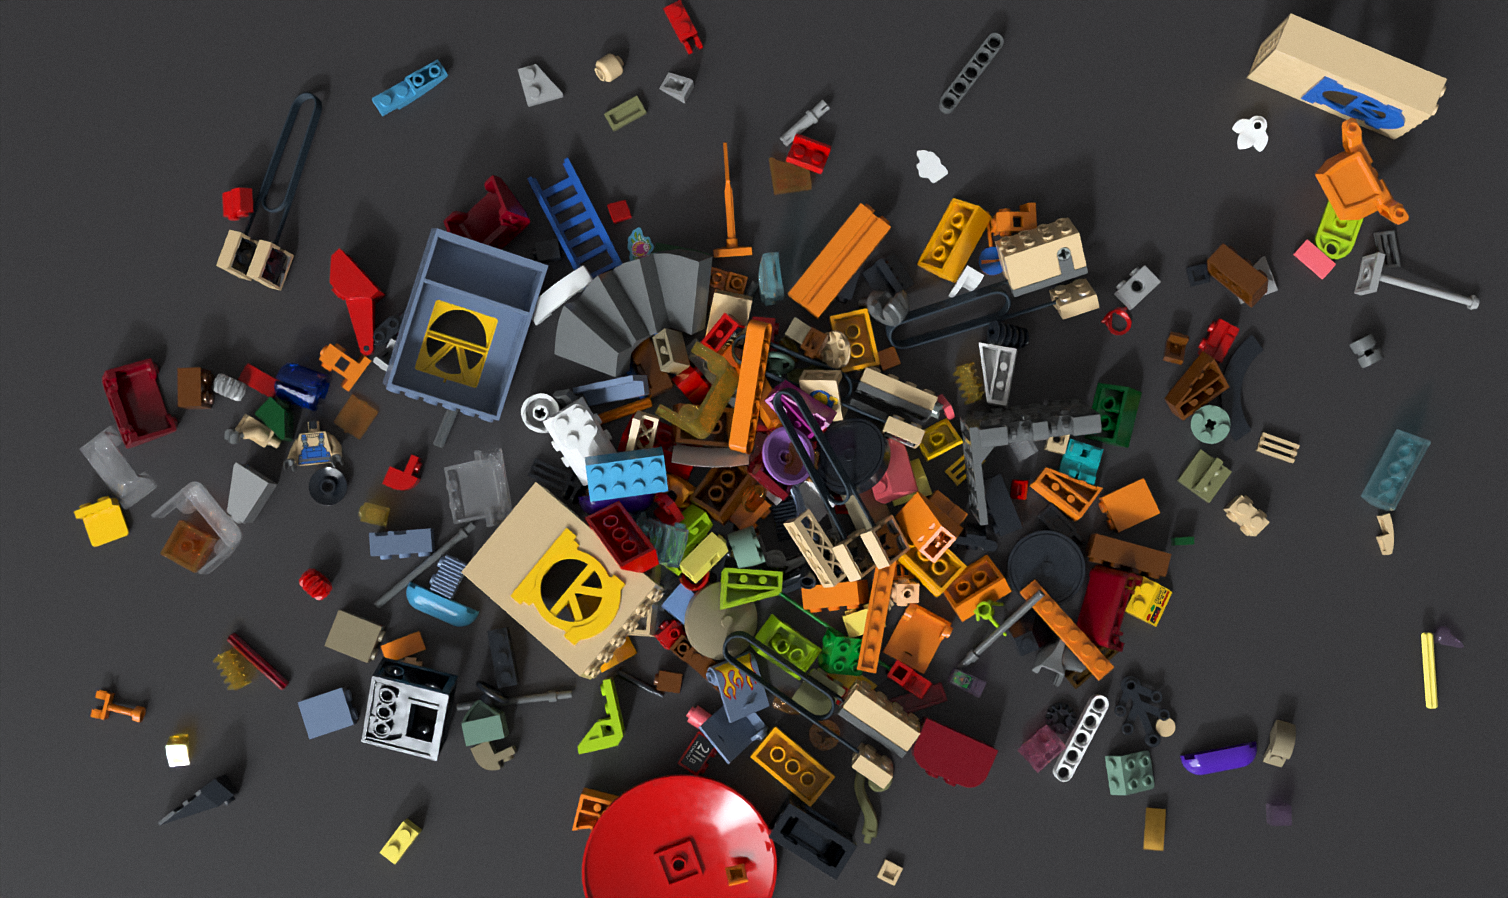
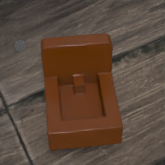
[1163,332,1189,365]

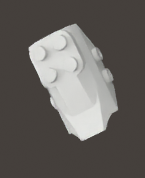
[543,397,617,486]

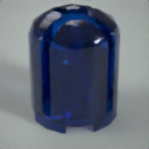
[274,362,330,411]

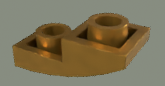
[1143,807,1166,851]

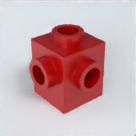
[655,619,686,650]

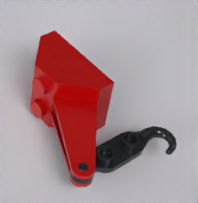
[330,248,406,356]

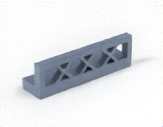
[573,375,649,407]

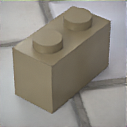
[652,328,690,375]

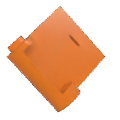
[883,603,953,674]

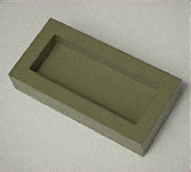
[604,96,647,132]

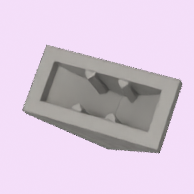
[659,72,694,103]

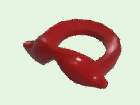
[1101,307,1132,335]

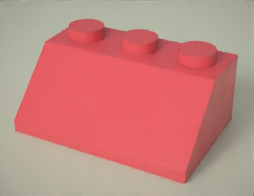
[872,438,919,504]

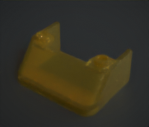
[655,341,740,439]

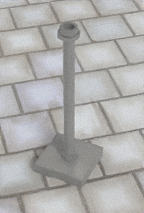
[1354,252,1480,310]

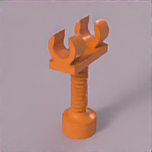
[90,690,146,723]

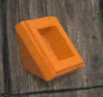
[725,863,748,886]

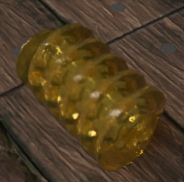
[953,362,986,405]
[213,648,252,691]

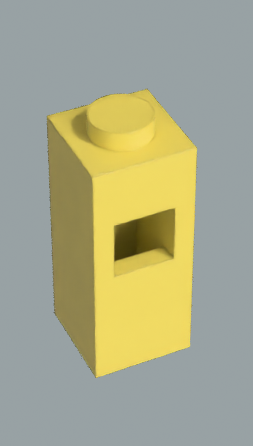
[679,532,728,583]

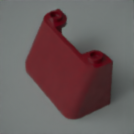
[443,175,530,250]
[102,358,178,449]
[1076,565,1143,652]

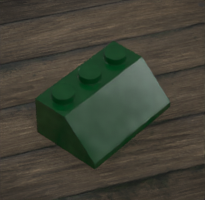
[1085,383,1142,448]

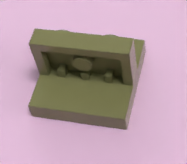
[1177,449,1232,503]

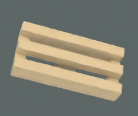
[1256,432,1300,463]

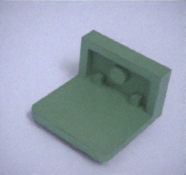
[1105,750,1155,795]

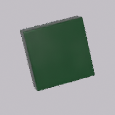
[1171,537,1195,546]

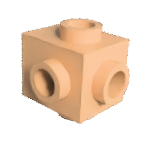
[890,577,919,606]

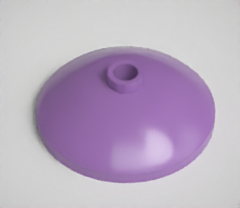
[762,427,815,485]

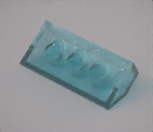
[1361,429,1431,511]

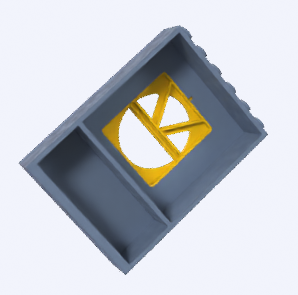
[382,228,548,423]

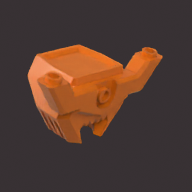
[1315,118,1409,225]

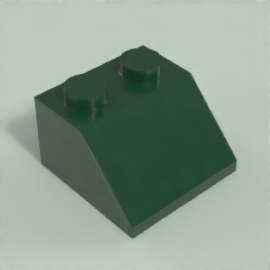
[254,397,294,442]

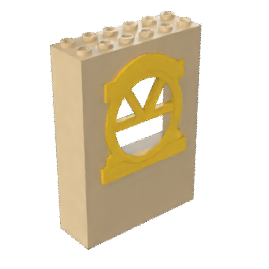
[461,482,665,680]

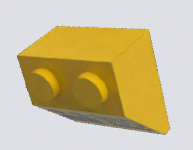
[1125,575,1172,627]

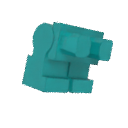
[1057,439,1104,485]

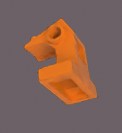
[990,203,1037,237]
[319,343,371,392]
[654,474,697,508]

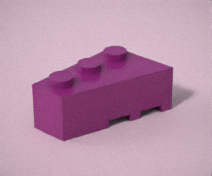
[765,380,837,439]

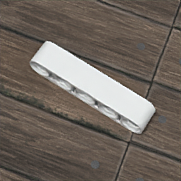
[1053,694,1109,782]

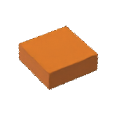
[877,346,901,371]

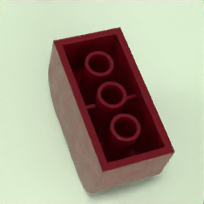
[911,715,998,788]

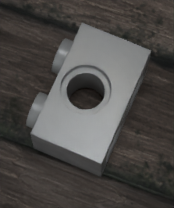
[1114,265,1160,310]

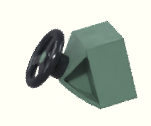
[461,680,509,746]

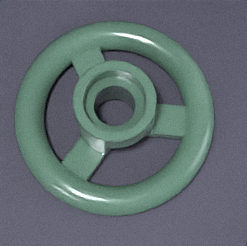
[766,352,795,377]

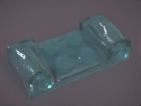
[758,252,784,306]
[628,510,689,568]

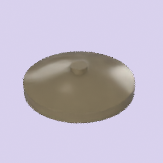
[684,582,757,660]

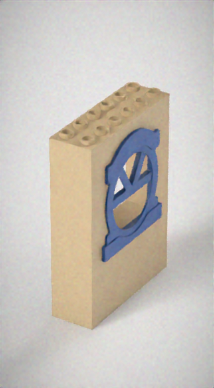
[1247,14,1447,140]

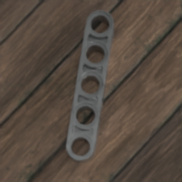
[939,33,1004,114]

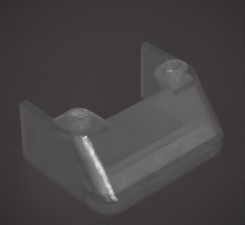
[151,481,243,574]

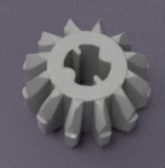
[212,373,247,401]

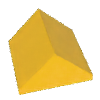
[919,418,963,462]

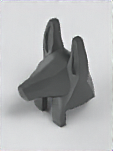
[1031,636,1087,687]

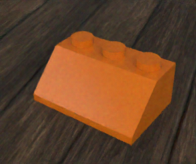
[943,555,1011,622]

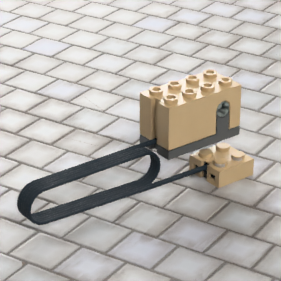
[886,218,1100,349]

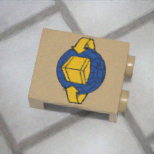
[799,370,848,421]

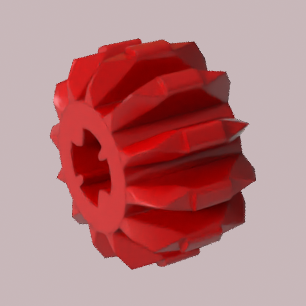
[299,568,332,600]

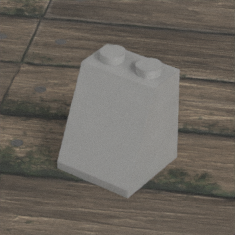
[227,462,278,524]

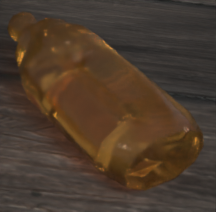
[772,696,801,715]

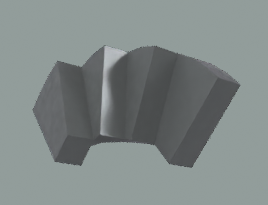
[554,249,712,377]

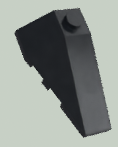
[157,774,239,825]

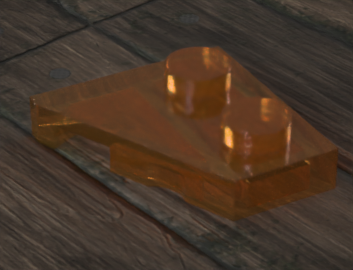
[769,157,812,195]

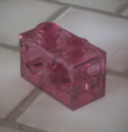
[1018,725,1067,773]

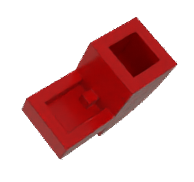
[382,455,422,491]
[887,660,932,700]

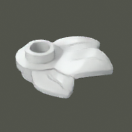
[1232,116,1268,152]

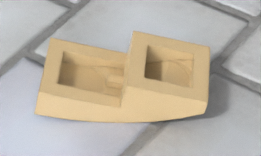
[1376,513,1394,555]

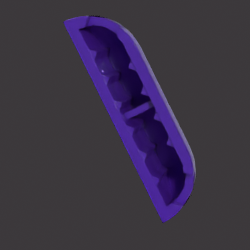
[578,493,655,515]
[1180,741,1257,775]

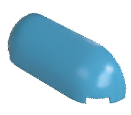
[406,582,479,627]

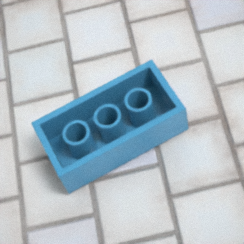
[585,447,668,502]

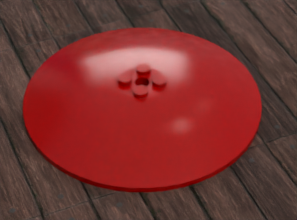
[582,774,777,898]

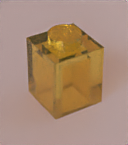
[359,502,390,526]

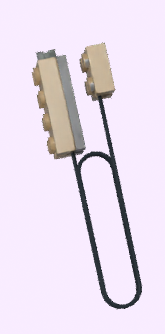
[731,334,944,449]

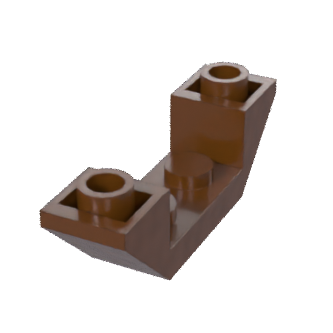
[669,634,720,693]

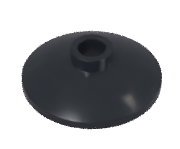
[309,467,347,506]

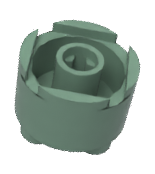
[1191,405,1231,444]
[727,526,766,569]

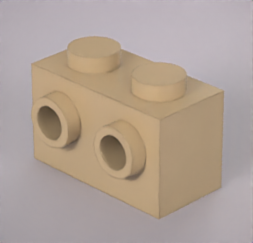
[1223,495,1270,536]

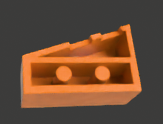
[1030,467,1103,521]
[801,579,869,613]
[572,788,619,831]

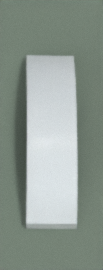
[531,266,594,325]

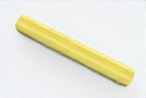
[1421,632,1438,709]

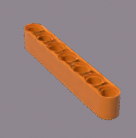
[729,319,772,454]

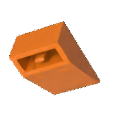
[895,491,963,563]

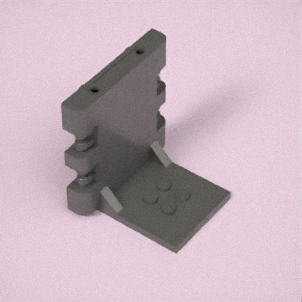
[959,397,1101,525]

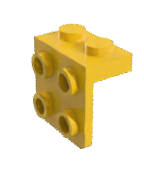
[74,496,129,547]

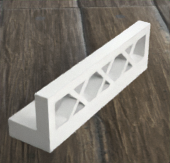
[948,266,984,298]

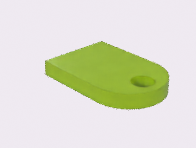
[1315,200,1364,260]

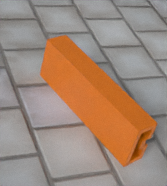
[788,203,891,319]

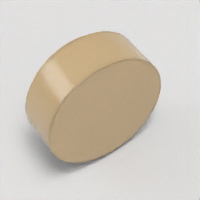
[1155,717,1175,737]

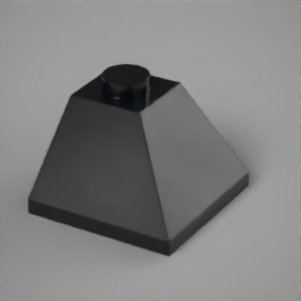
[1003,608,1054,656]

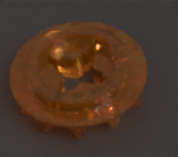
[809,719,840,750]

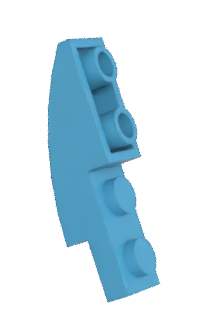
[372,59,448,116]

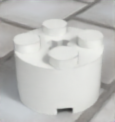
[521,393,561,433]

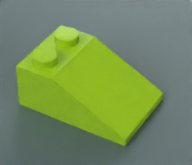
[749,614,822,681]

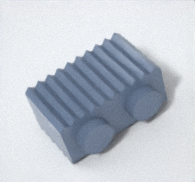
[429,554,468,599]

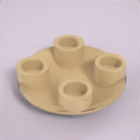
[820,331,851,369]

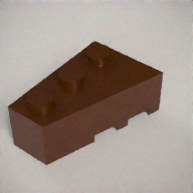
[631,338,673,399]
[1164,351,1229,421]

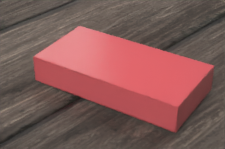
[1293,239,1336,279]

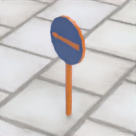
[978,211,1002,275]

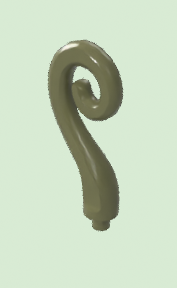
[854,771,893,844]

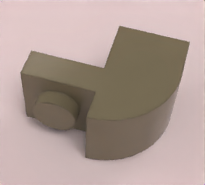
[1263,720,1296,767]
[470,741,518,770]

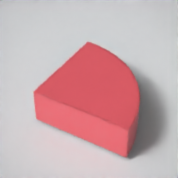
[937,394,955,420]

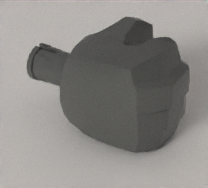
[858,289,910,327]

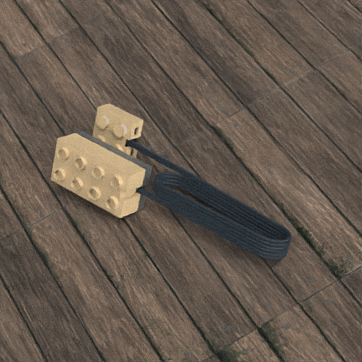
[723,631,920,789]

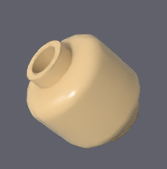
[595,53,624,82]

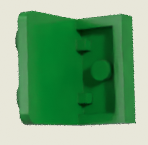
[818,629,863,676]

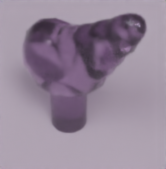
[1433,626,1464,648]

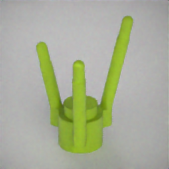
[973,599,1007,636]

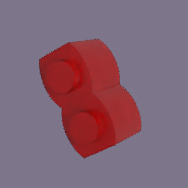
[222,188,253,221]
[672,366,713,405]

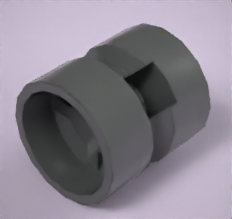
[1349,333,1385,368]

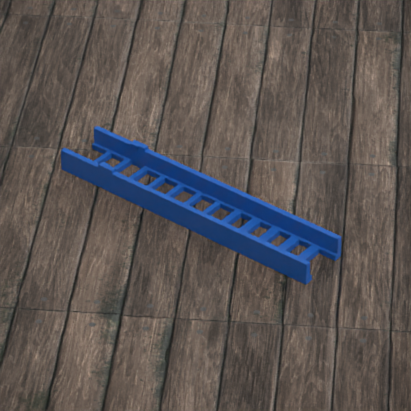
[527,158,676,399]

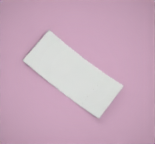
[671,444,749,467]

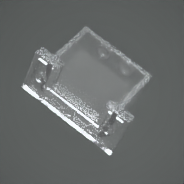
[80,426,158,510]
[444,448,512,527]

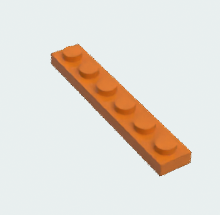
[857,560,897,673]
[1020,580,1114,681]

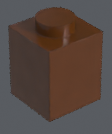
[654,670,683,693]

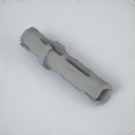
[779,100,830,146]

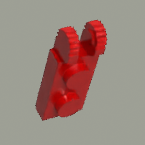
[663,0,703,54]

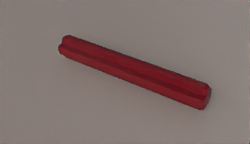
[227,633,289,690]

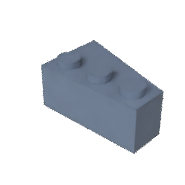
[369,529,435,560]

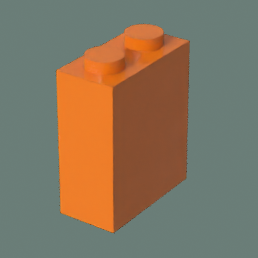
[1098,478,1160,533]

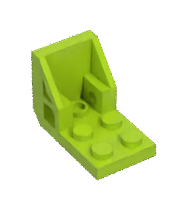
[577,677,626,754]

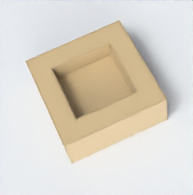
[877,859,903,886]

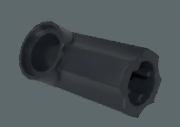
[782,563,817,594]

